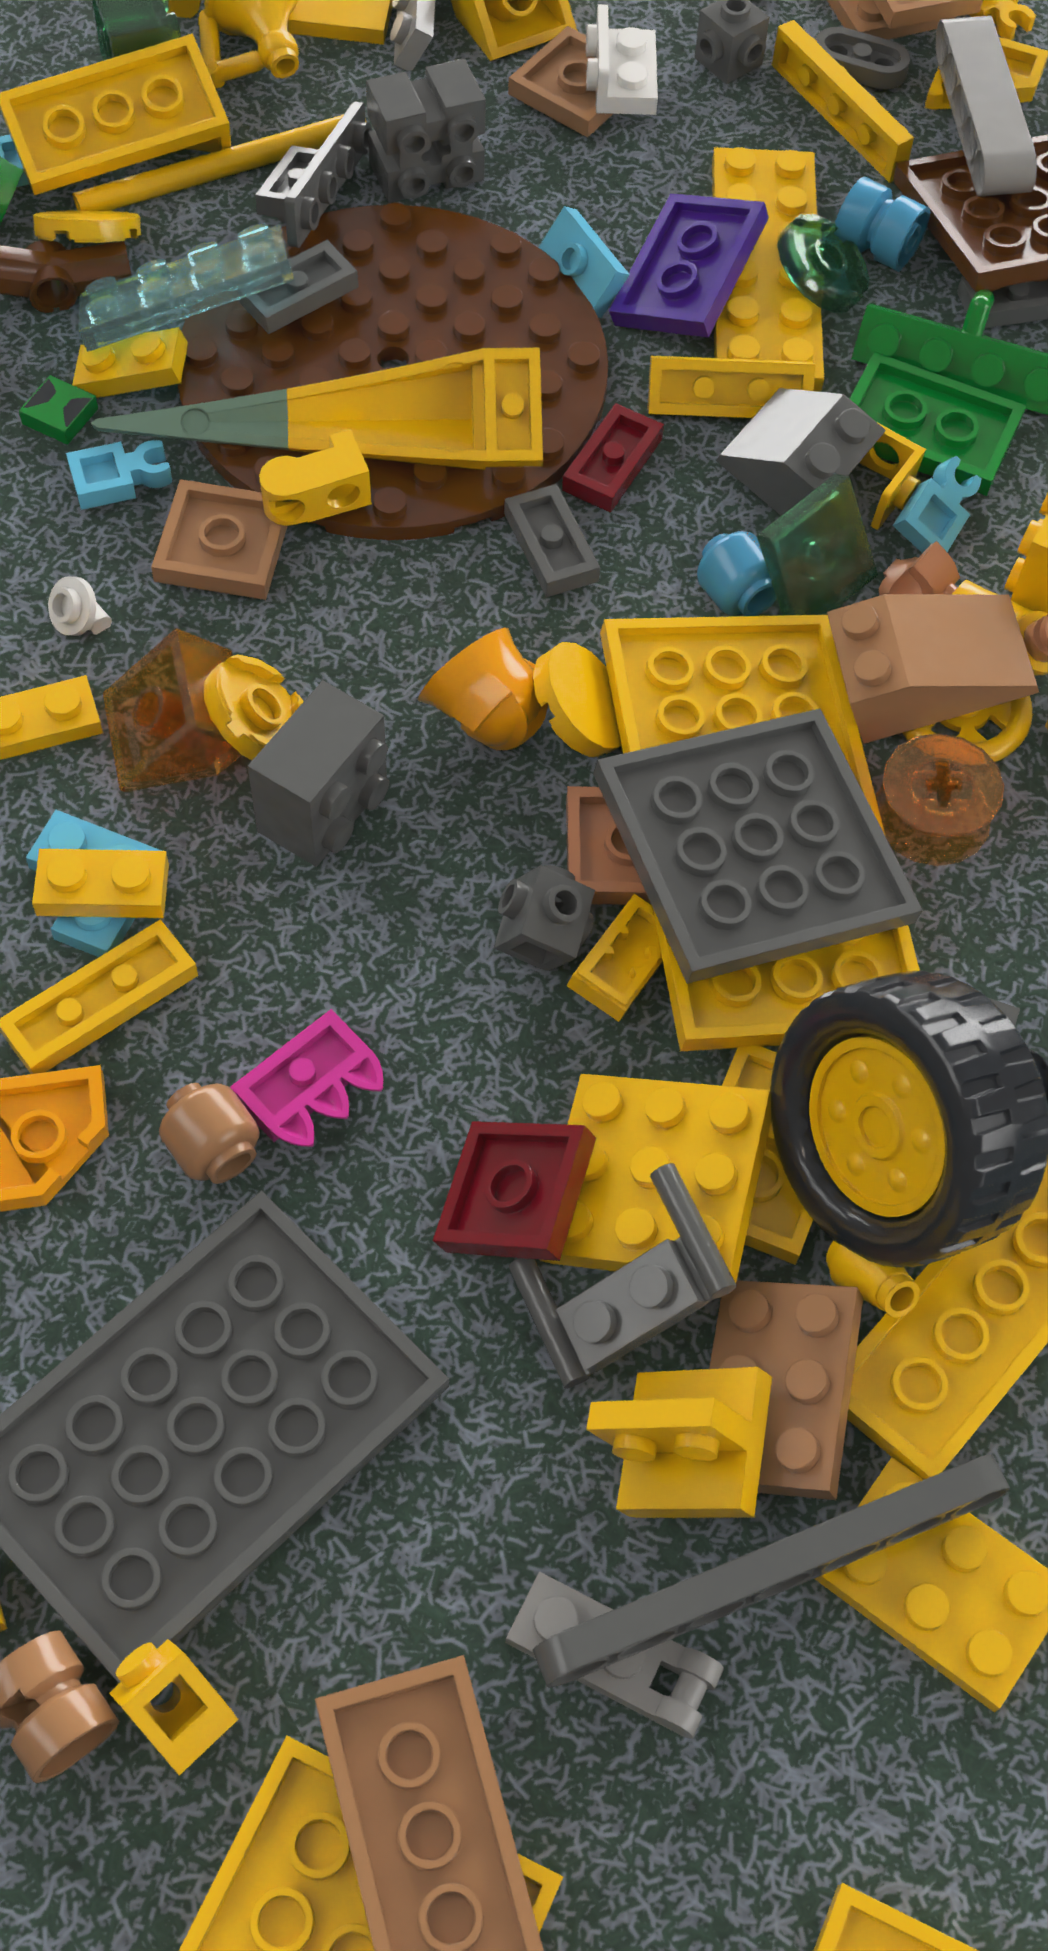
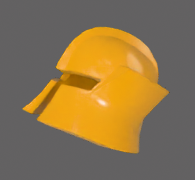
[418,628,548,750]

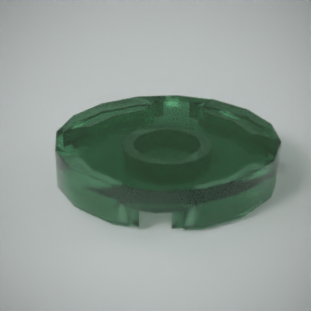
[777,214,870,313]

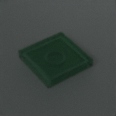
[756,474,878,616]

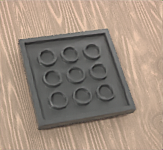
[593,709,923,984]

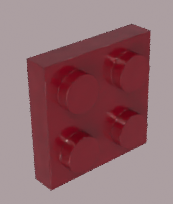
[433,1121,596,1261]

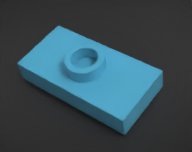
[538,206,629,318]

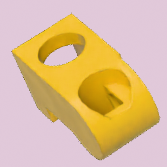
[259,428,371,526]

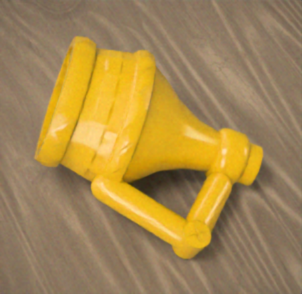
[198,0,299,88]

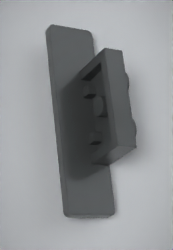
[255,101,372,248]

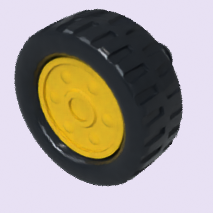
[770,971,1048,1268]

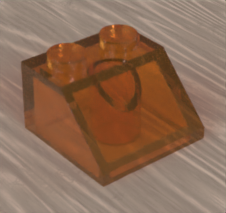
[102,628,242,792]

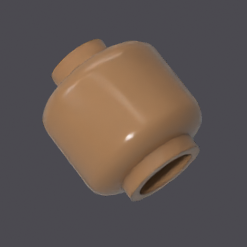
[159,1083,260,1184]

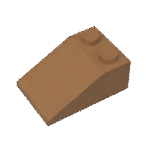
[827,594,1039,744]

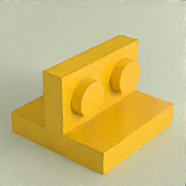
[586,1367,772,1518]

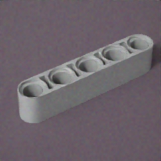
[936,16,1037,196]

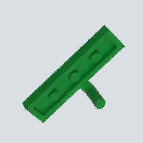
[851,289,1048,415]

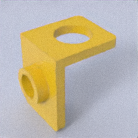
[860,422,926,530]

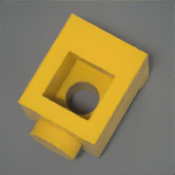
[109,1639,238,1776]

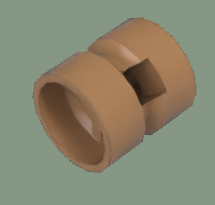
[0,1631,120,1783]

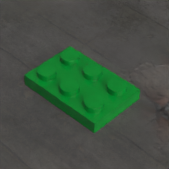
[850,352,1026,496]

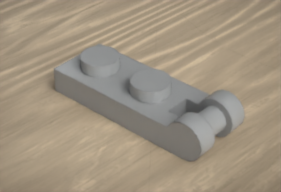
[506,1571,724,1739]

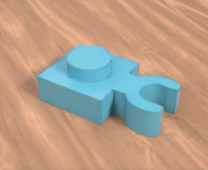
[66,440,172,510]
[893,456,981,553]

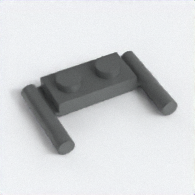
[508,1163,737,1389]

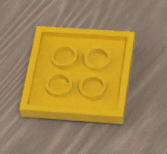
[539,1074,771,1283]

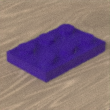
[609,193,769,338]

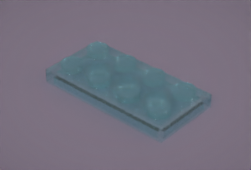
[79,224,295,352]

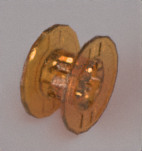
[875,733,1004,866]

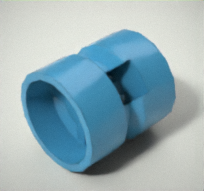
[833,176,930,272]

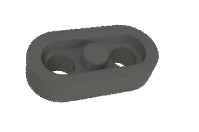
[815,27,910,89]

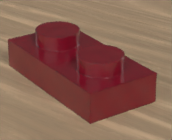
[562,403,664,513]

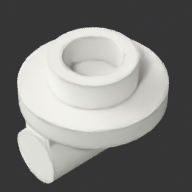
[48,576,112,636]

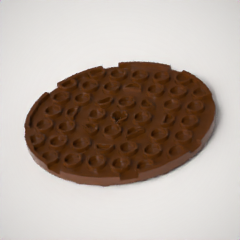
[178,203,608,540]

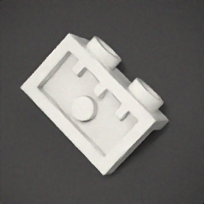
[586,5,658,115]

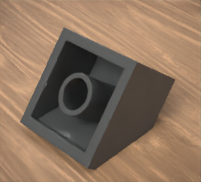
[716,388,886,531]

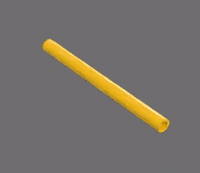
[73,115,366,211]

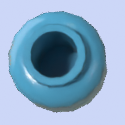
[697,531,782,616]

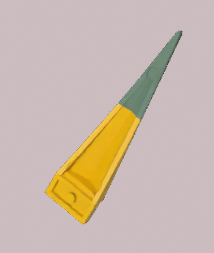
[91,348,543,470]

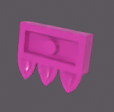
[230,1009,384,1147]

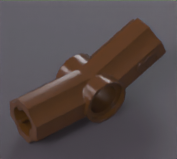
[0,240,134,313]

